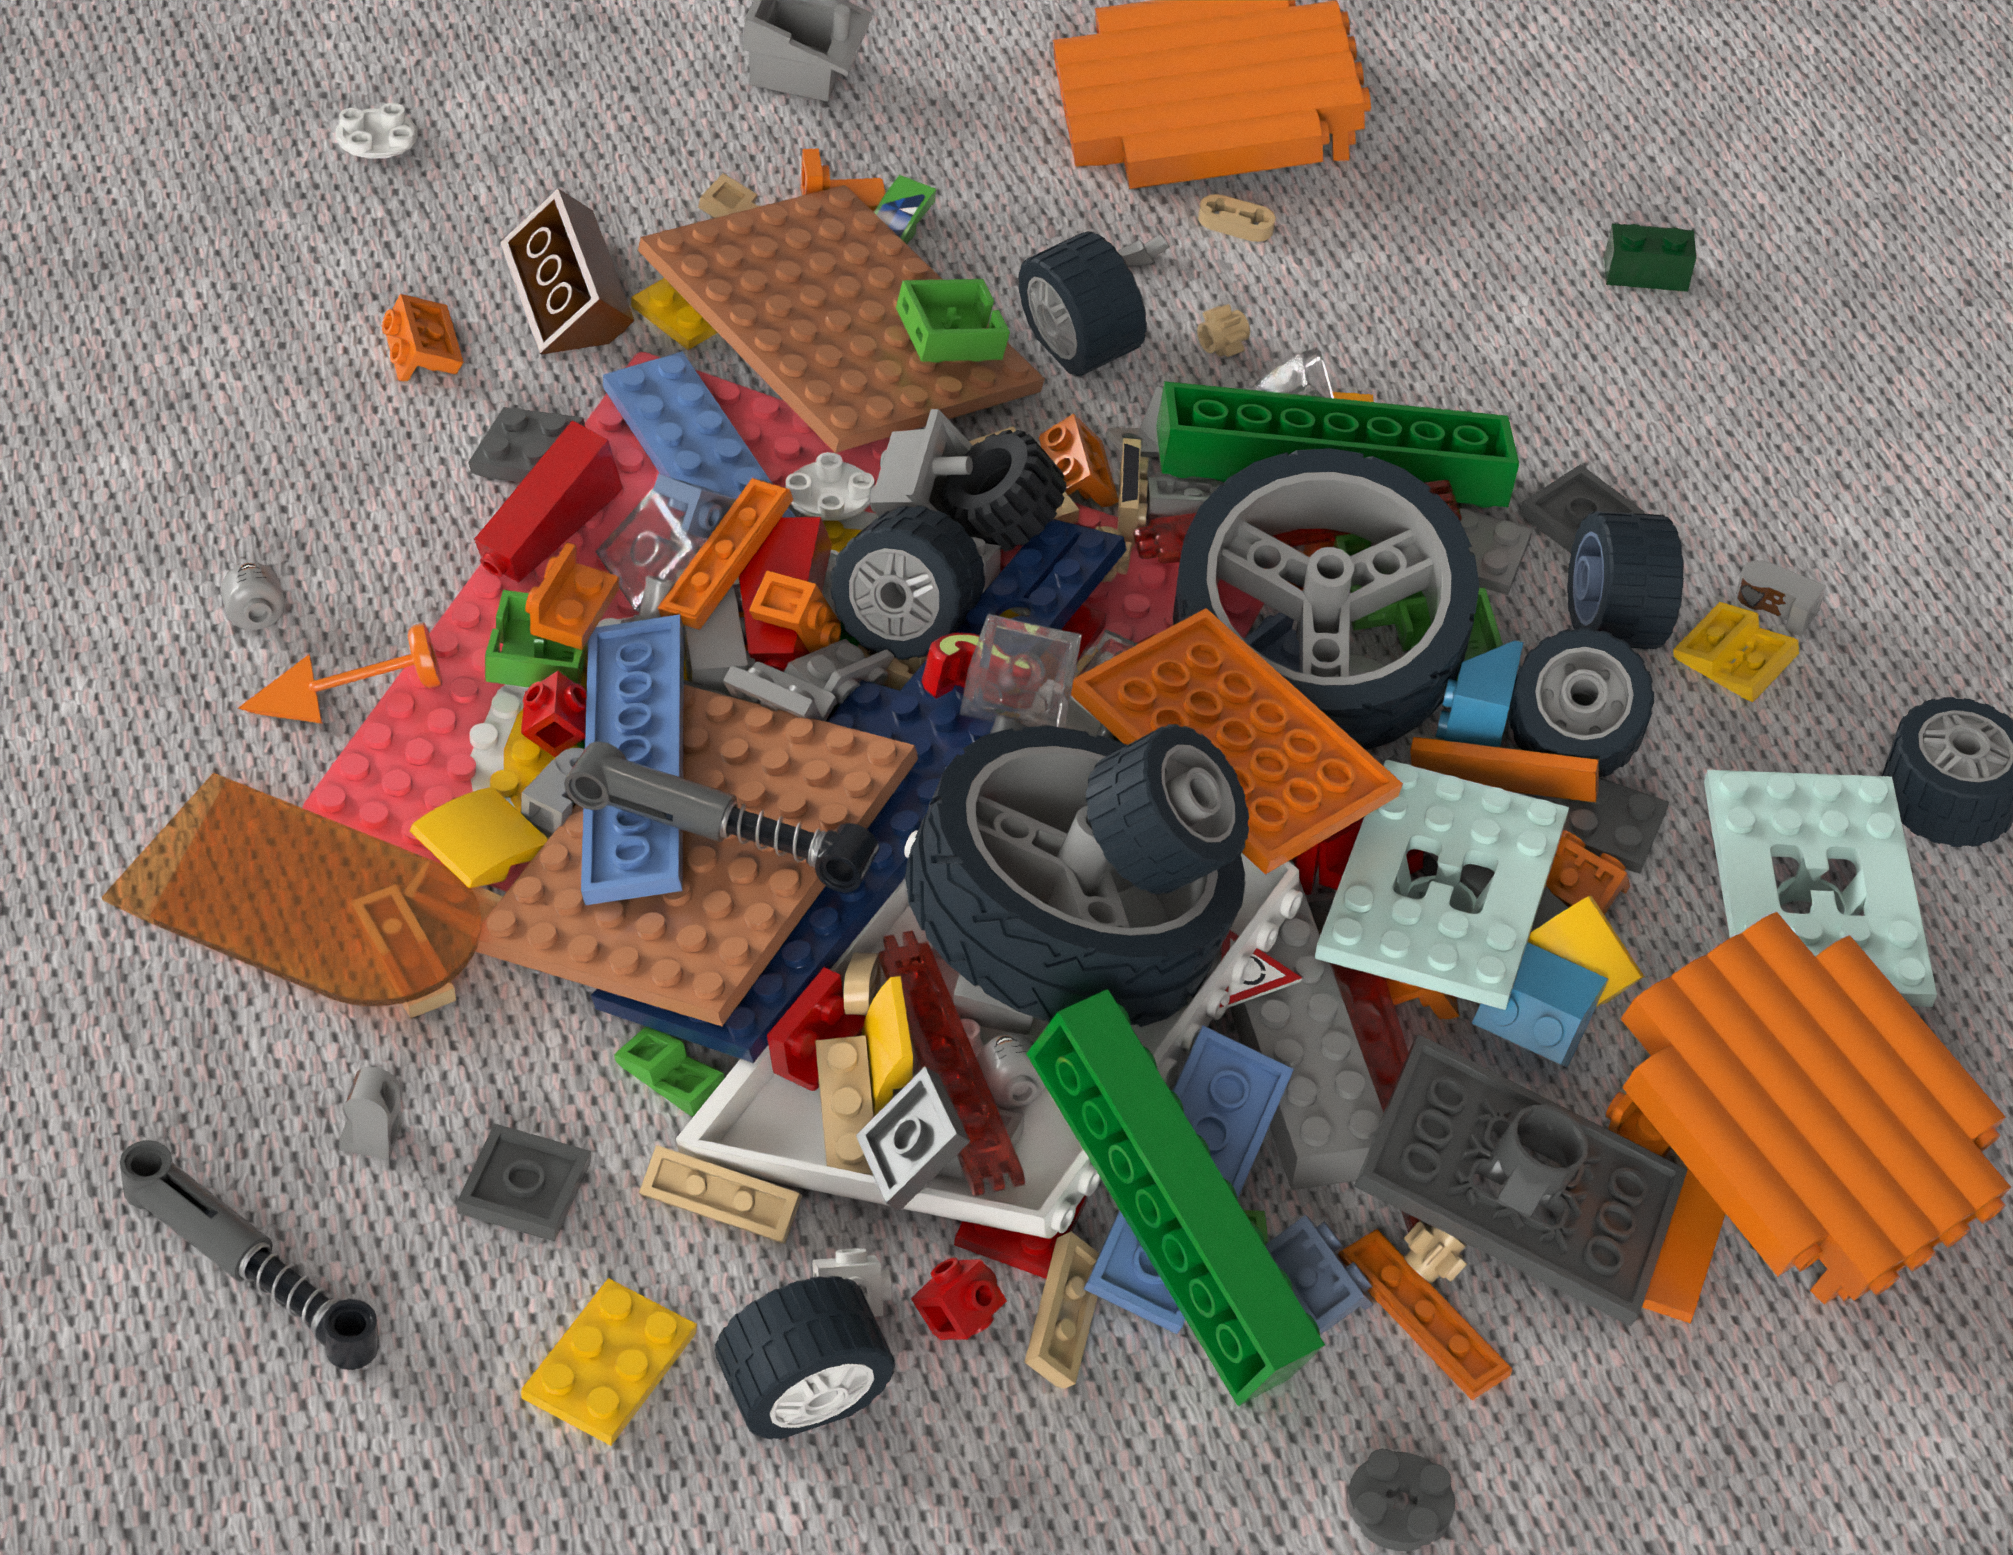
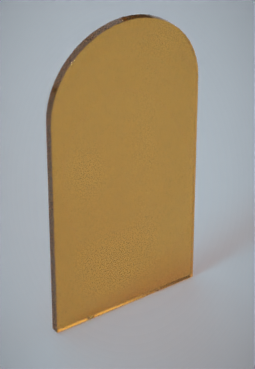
[102,773,482,1006]

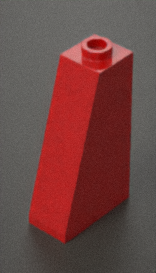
[474,420,623,583]
[739,517,832,672]

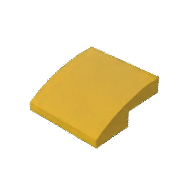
[1673,602,1799,702]
[410,787,548,888]
[1528,896,1645,1008]
[862,976,913,1117]

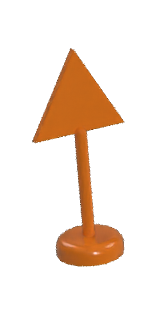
[238,622,442,723]

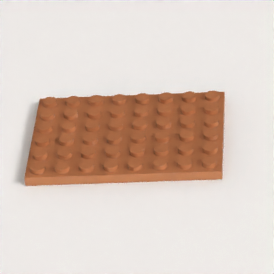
[638,185,1045,453]
[470,685,918,1026]

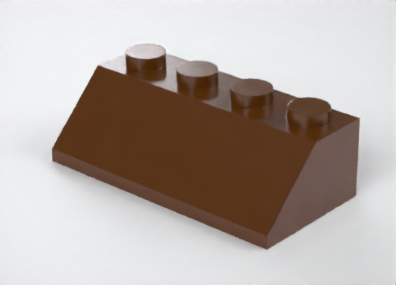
[500,188,635,355]

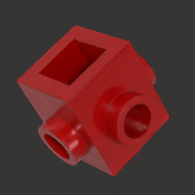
[521,671,587,757]
[910,1258,1007,1340]

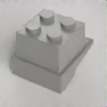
[743,0,872,102]
[869,409,973,521]

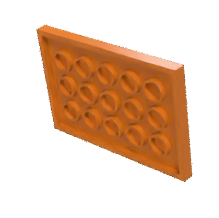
[1068,608,1403,874]

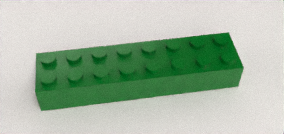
[1156,381,1520,508]
[1026,989,1325,1407]

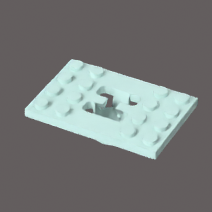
[1315,759,1569,1010]
[1704,770,1937,1007]

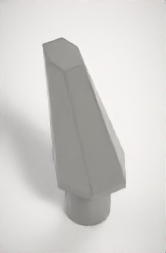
[1117,233,1170,267]

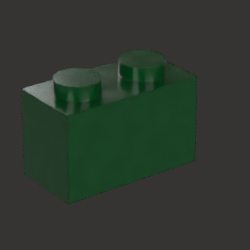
[1604,223,1697,292]

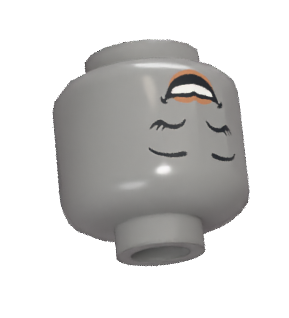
[221,563,285,630]
[976,1033,1046,1109]

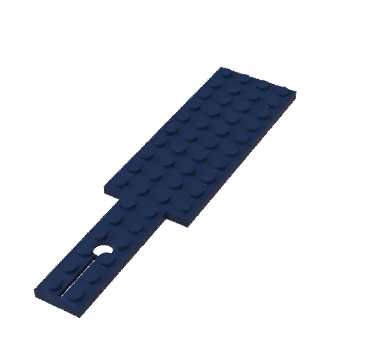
[591,519,1127,1063]

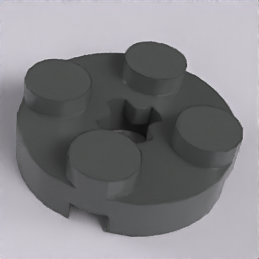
[1347,1449,1455,1552]

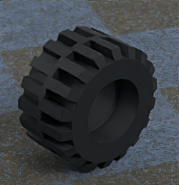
[941,430,1066,552]

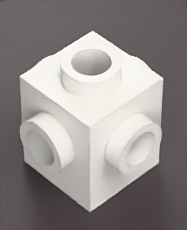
[812,1248,891,1317]

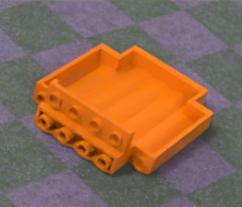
[1053,0,1371,189]
[1621,912,2011,1304]

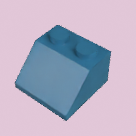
[1436,640,1524,747]
[1471,942,1609,1067]

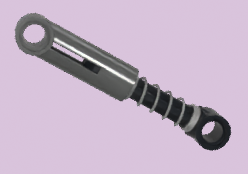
[564,741,879,893]
[120,1140,379,1370]

